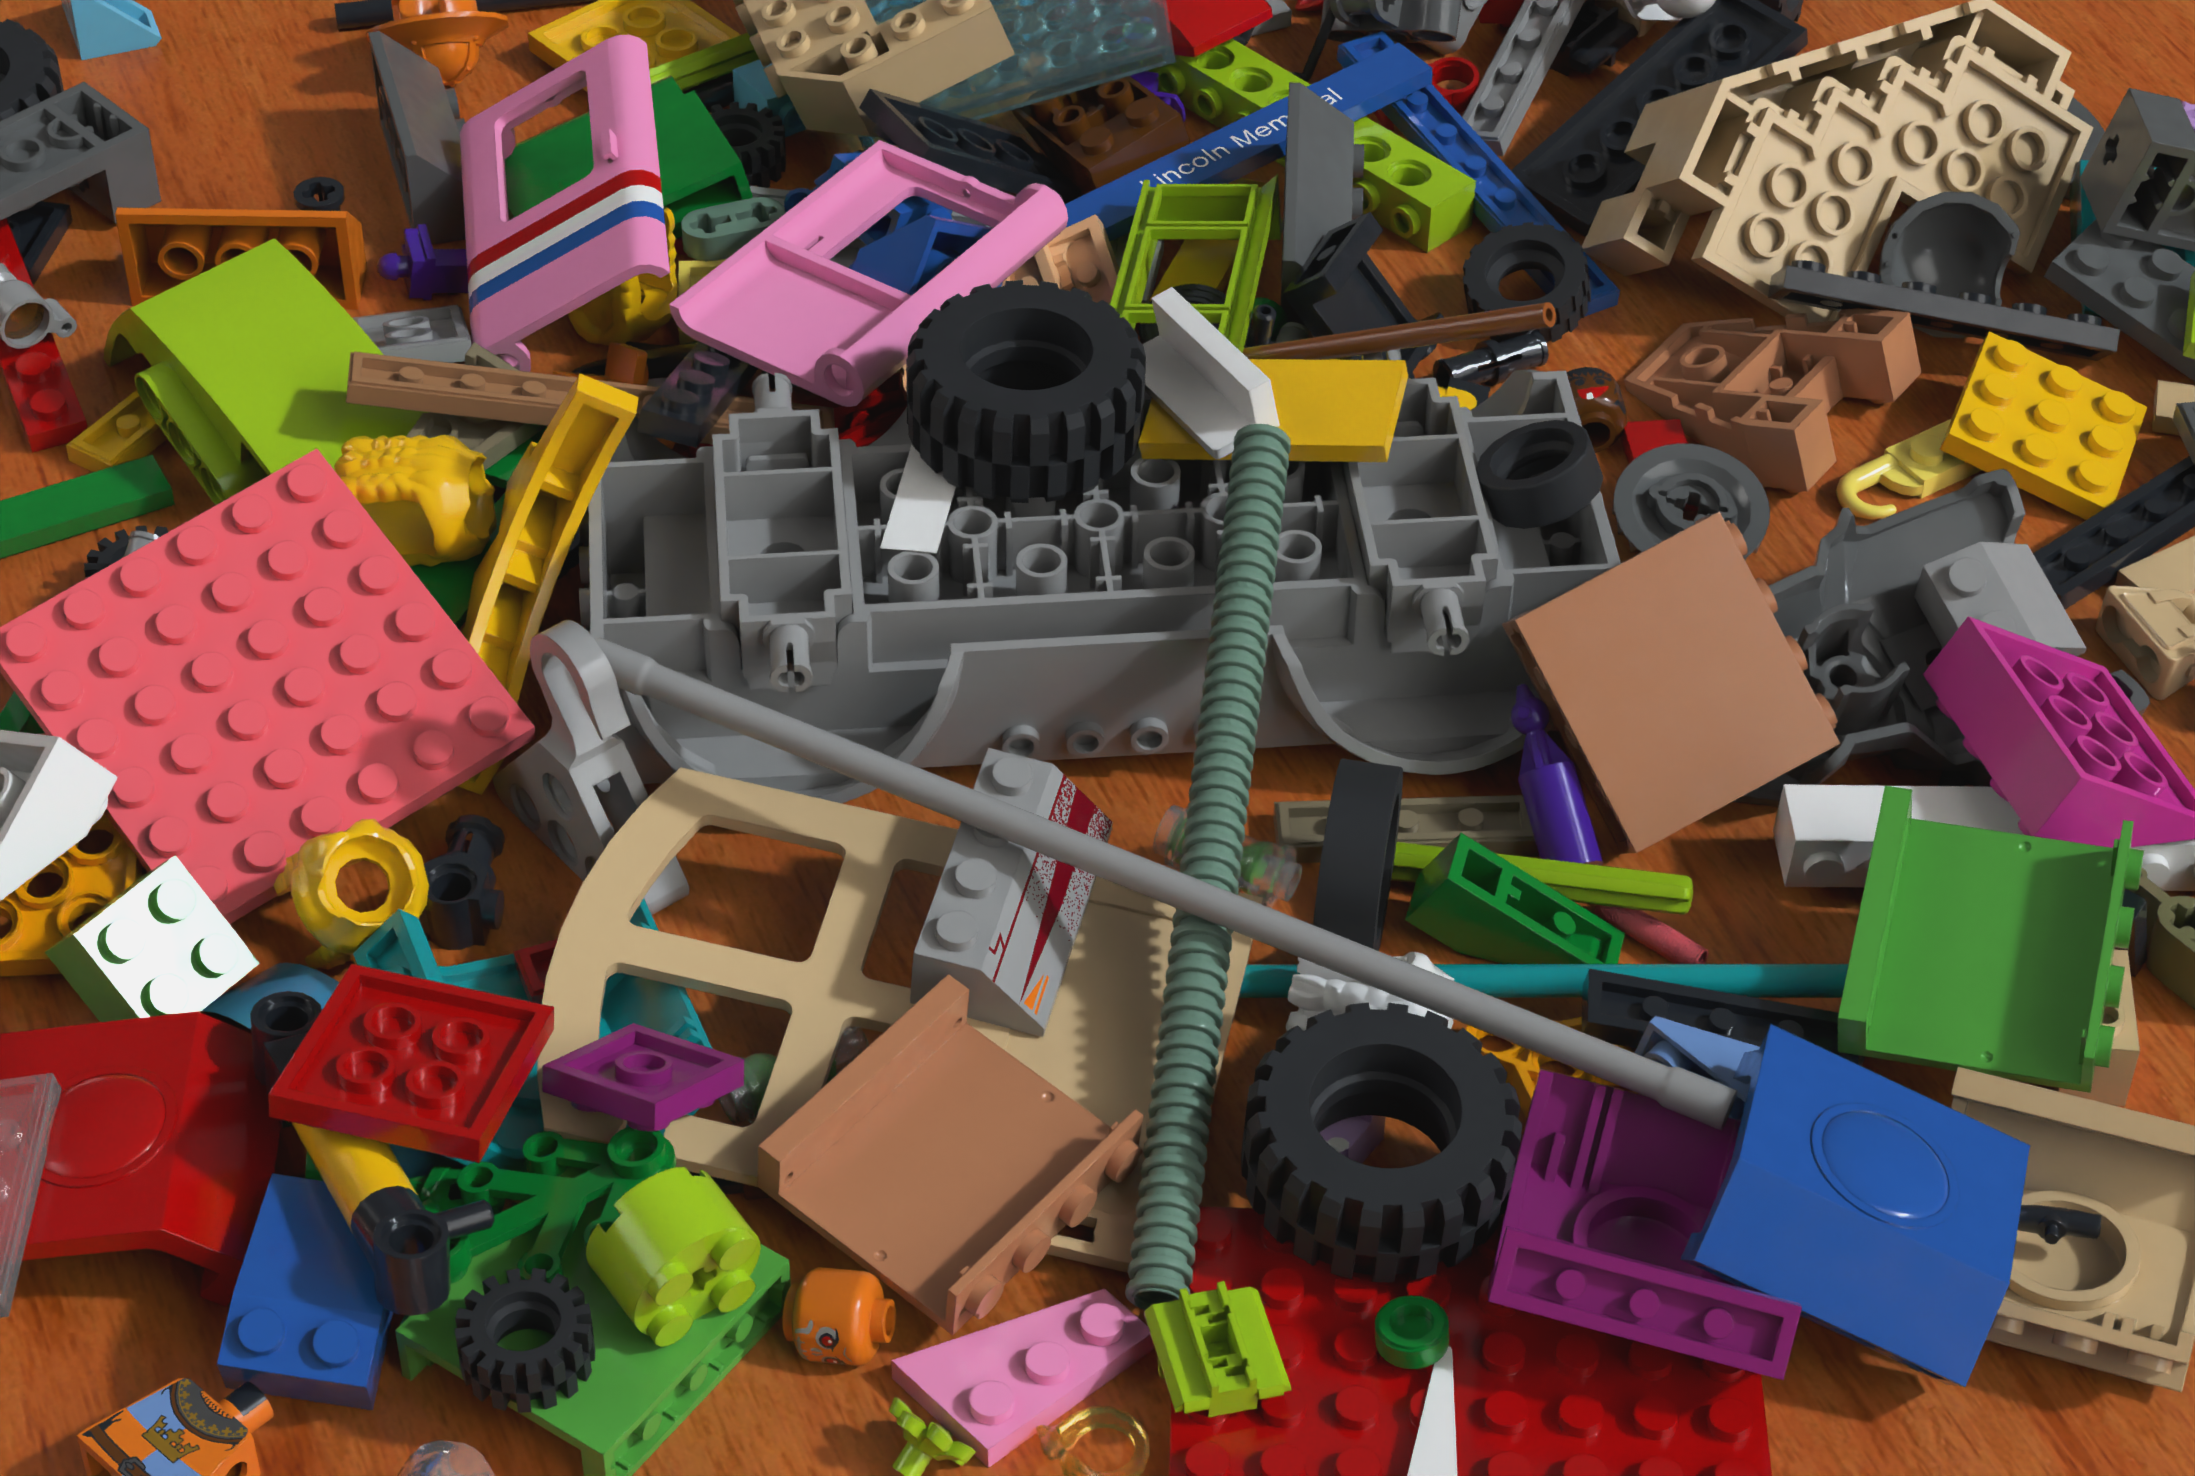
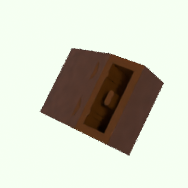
[1011,53,1190,197]

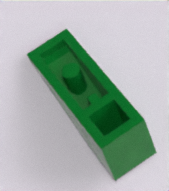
[1405,833,1625,964]

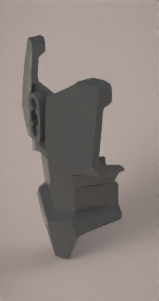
[1733,469,2150,808]

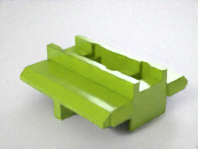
[1144,1281,1291,1418]

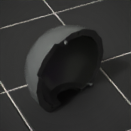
[1879,192,2020,338]

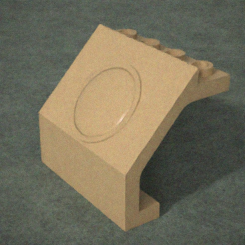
[1951,1067,2195,1392]

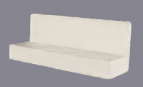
[1142,287,1280,459]

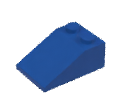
[217,1173,393,1410]

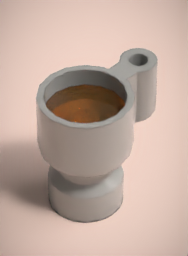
[0,263,77,349]

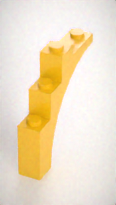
[458,374,639,795]

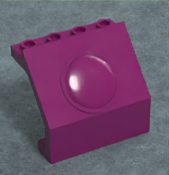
[1488,1068,1802,1380]

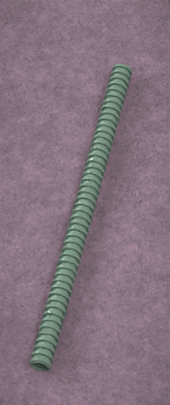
[1125,424,1291,1310]

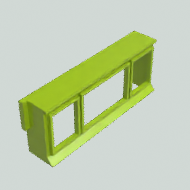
[1110,174,1283,353]

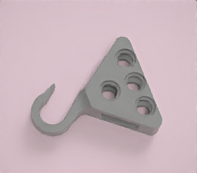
[493,620,689,915]

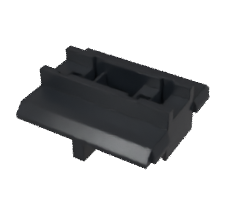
[1549,0,1638,76]

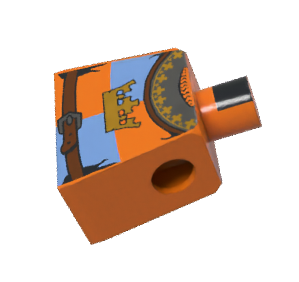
[76,1378,274,1476]

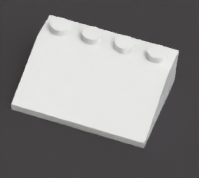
[0,730,118,901]

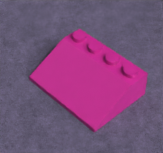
[1923,616,2195,848]

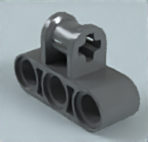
[1319,0,1462,43]

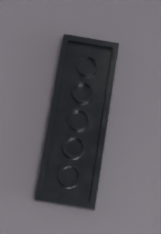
[1511,0,1808,237]

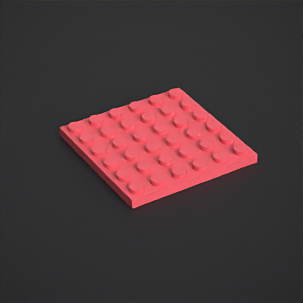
[0,449,535,924]

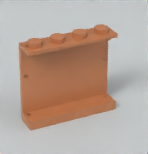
[1502,512,1840,854]
[757,974,1144,1335]

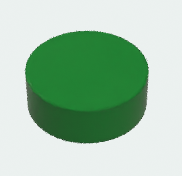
[1375,1295,1449,1369]

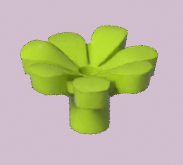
[888,1397,976,1476]

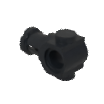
[419,814,505,950]

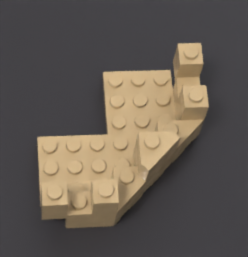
[1582,0,2093,323]

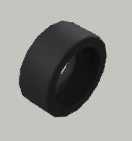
[1476,420,1604,529]

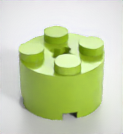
[586,1167,761,1347]

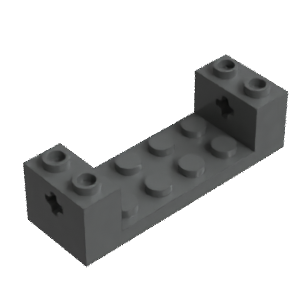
[0,82,161,224]
[2080,88,2195,251]

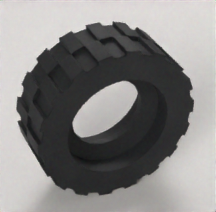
[1462,222,1591,343]

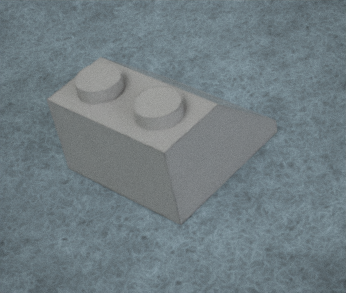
[1914,542,2087,656]

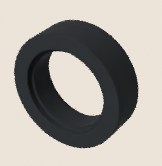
[1313,759,1403,951]

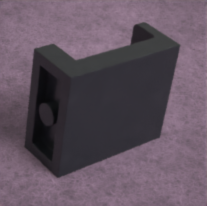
[1283,212,1444,379]

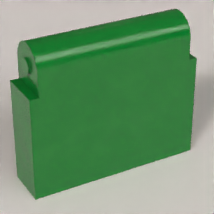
[505,75,753,239]

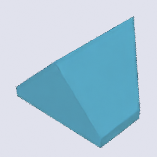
[61,0,162,60]

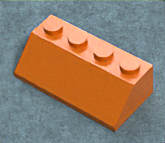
[115,207,367,310]

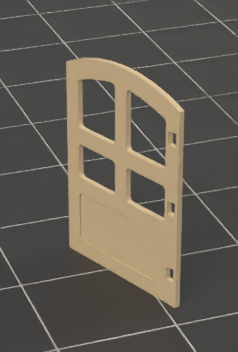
[537,767,1263,1273]

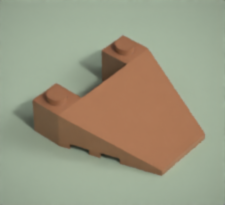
[1624,308,1922,493]

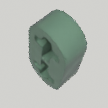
[681,197,786,261]

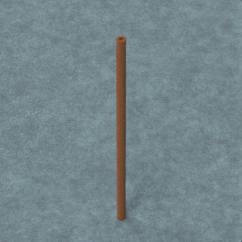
[1243,302,1556,360]

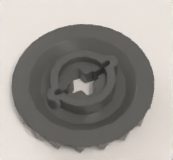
[1612,443,1770,560]

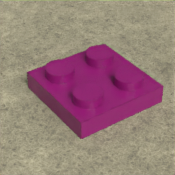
[542,1023,745,1131]

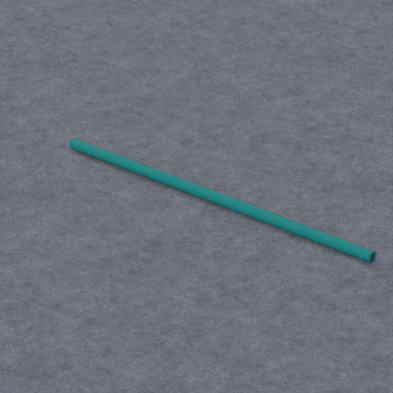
[1239,964,1849,998]

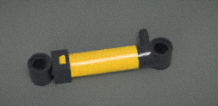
[250,991,495,1316]

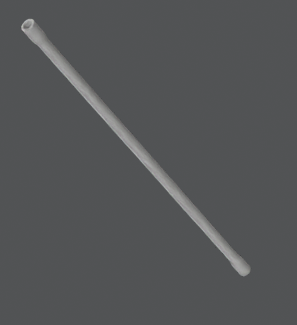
[596,637,1737,1131]

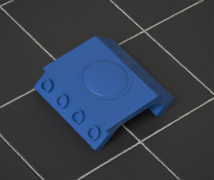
[1680,1024,2030,1387]

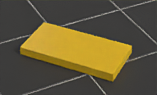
[1138,359,1408,462]

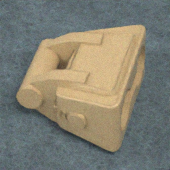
[2095,585,2195,700]

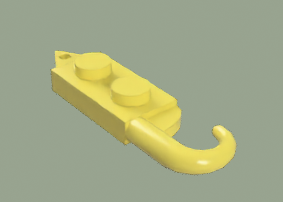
[1836,419,1982,520]

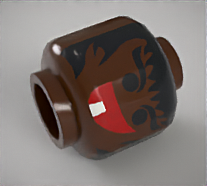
[1567,367,1627,453]

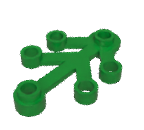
[450,1127,676,1284]

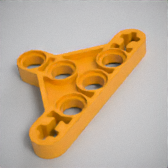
[0,814,142,977]

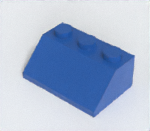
[849,215,1003,295]

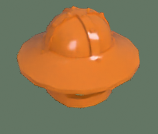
[366,0,509,87]

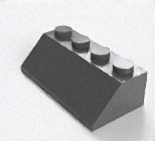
[368,31,466,245]
[1280,82,1364,327]

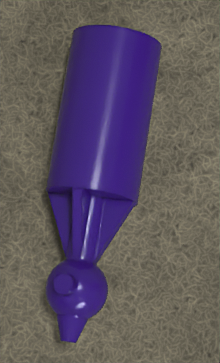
[1511,684,1603,865]

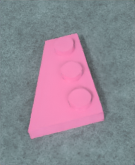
[891,1289,1153,1468]

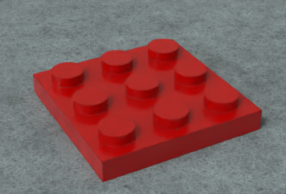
[268,964,554,1163]

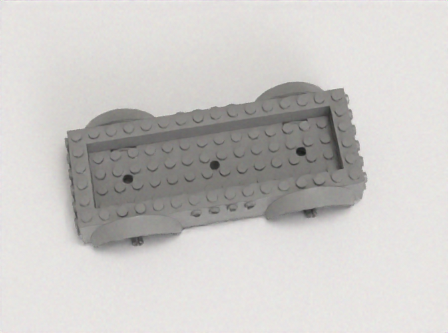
[579,349,1621,803]

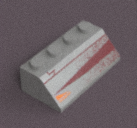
[910,748,1113,1037]

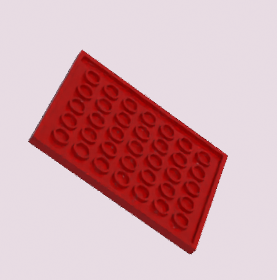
[1169,1206,1772,1476]

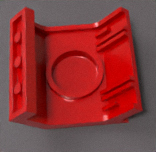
[0,1011,281,1307]

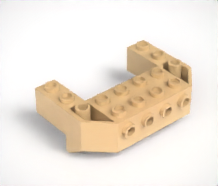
[733,0,1015,137]

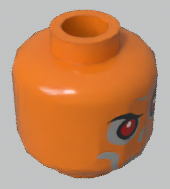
[783,1267,896,1366]

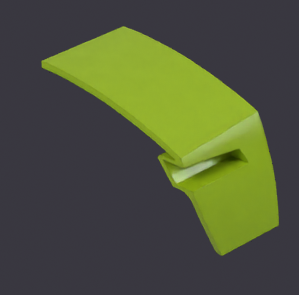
[103,238,429,505]

